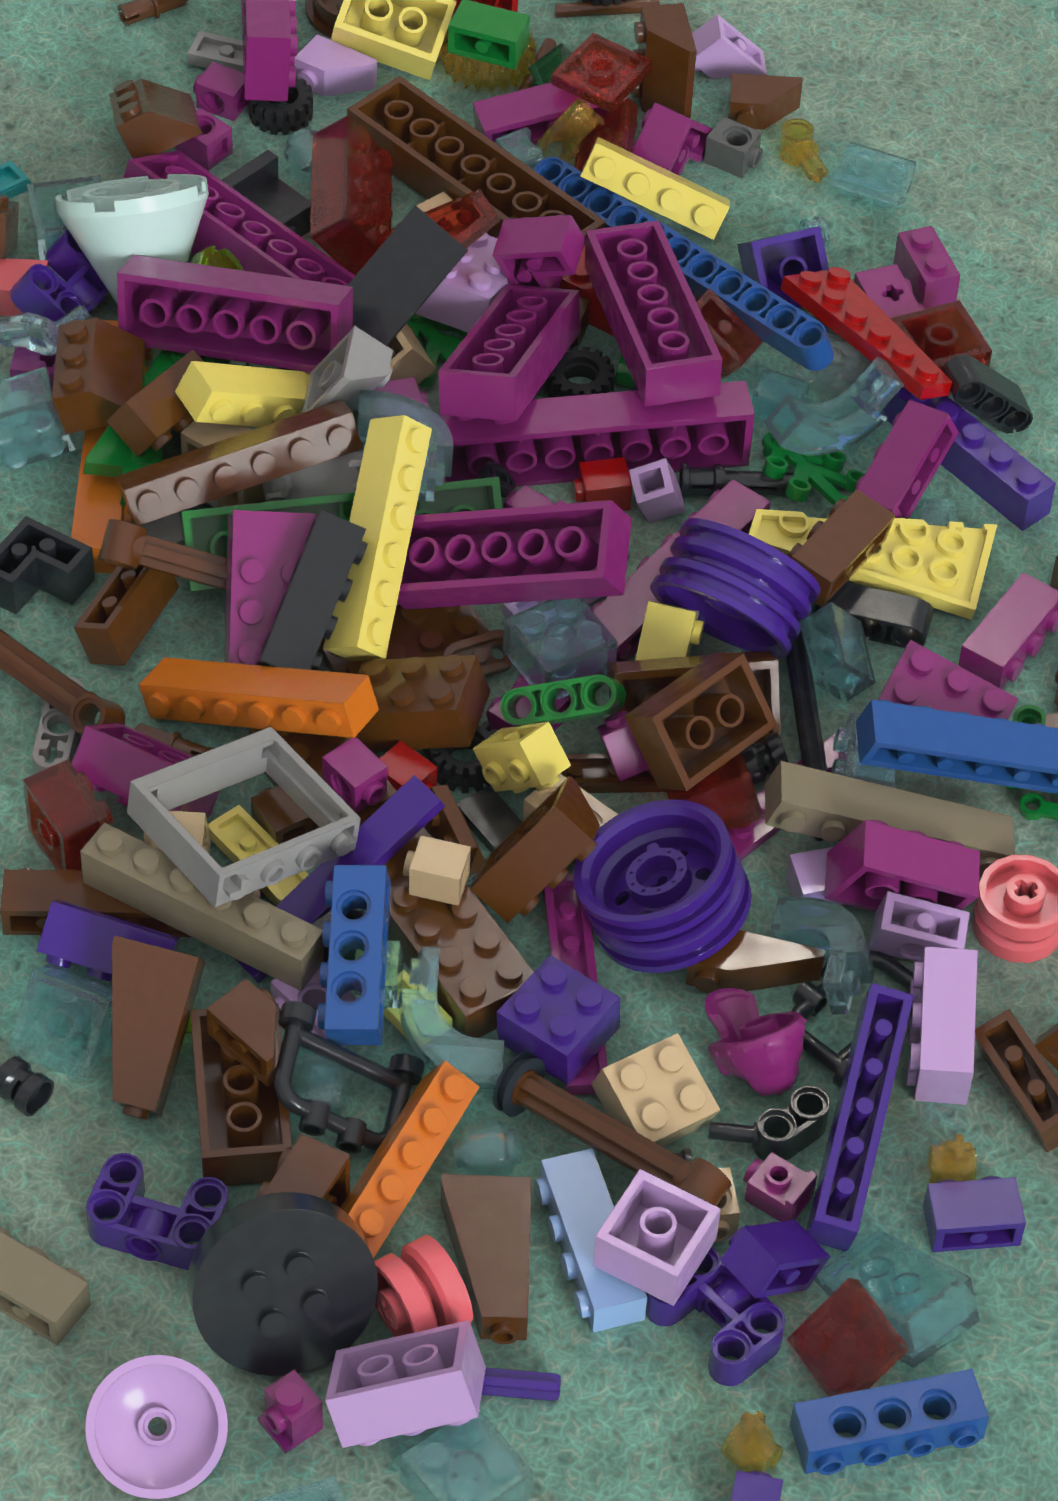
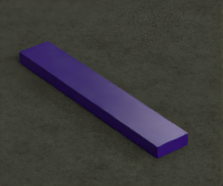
[234,775,445,984]

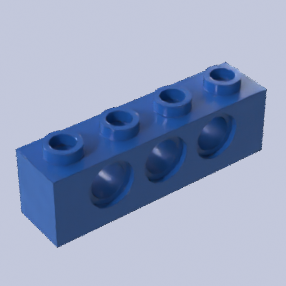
[318,865,391,1045]
[790,1369,989,1475]

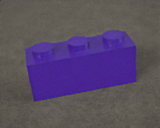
[37,899,181,981]

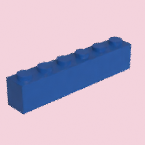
[856,699,1058,794]

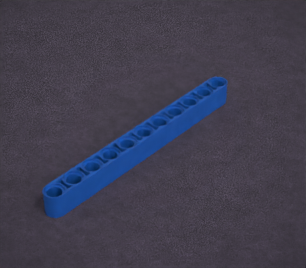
[534,157,834,371]

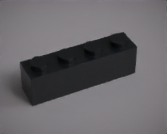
[255,510,368,671]

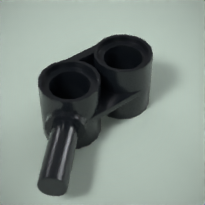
[708,1085,830,1161]

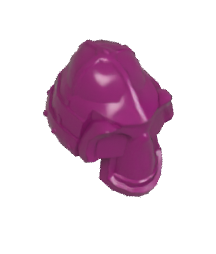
[705,988,807,1096]

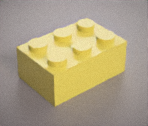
[331,0,457,80]

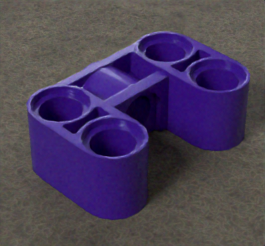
[10,229,108,339]
[86,1153,229,1270]
[646,1247,785,1386]

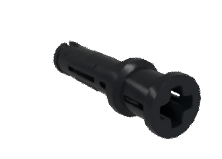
[679,463,794,498]

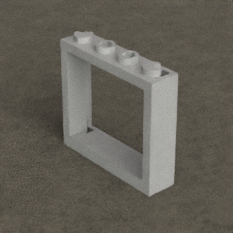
[127,727,361,908]

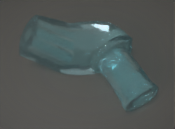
[0,305,92,356]

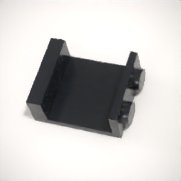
[222,150,329,237]

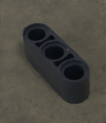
[942,355,1033,434]
[812,582,933,648]

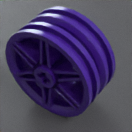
[650,518,821,659]
[573,799,752,973]

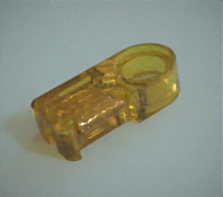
[536,99,604,163]

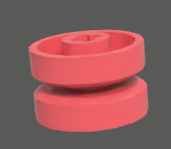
[972,855,1058,963]
[374,1234,473,1337]

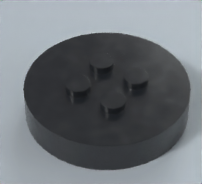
[188,1192,378,1376]

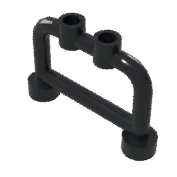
[791,950,913,1088]
[274,1001,425,1153]

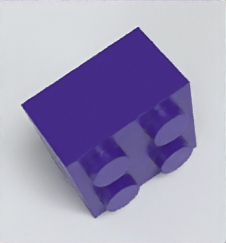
[497,955,620,1086]

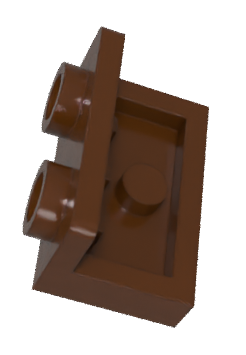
[424,785,485,880]

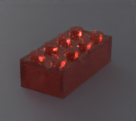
[310,115,393,276]

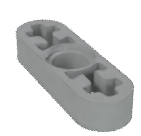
[32,676,85,779]

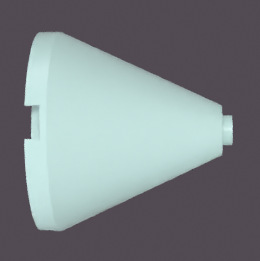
[55,174,209,305]

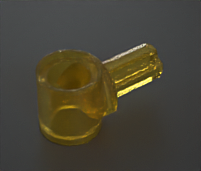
[779,118,828,183]
[928,1134,977,1184]
[721,1411,784,1472]

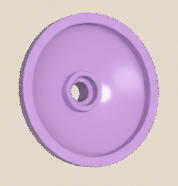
[85,1355,228,1499]

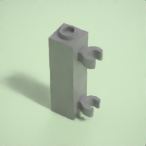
[263,447,364,502]

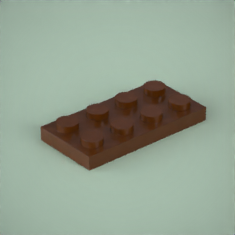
[318,605,489,674]

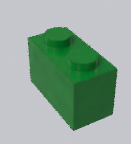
[448,0,530,70]

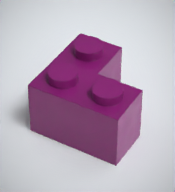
[628,103,713,176]
[492,215,586,288]

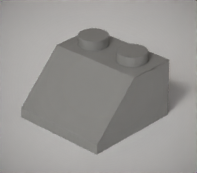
[302,326,393,413]

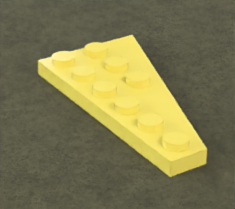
[749,509,997,620]

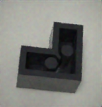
[0,516,95,614]

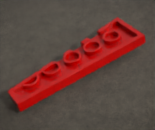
[780,267,953,400]

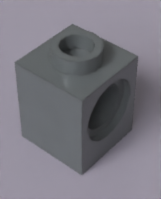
[704,117,763,178]

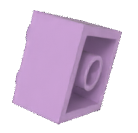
[593,1169,721,1306]

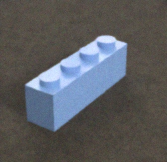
[534,1148,647,1333]

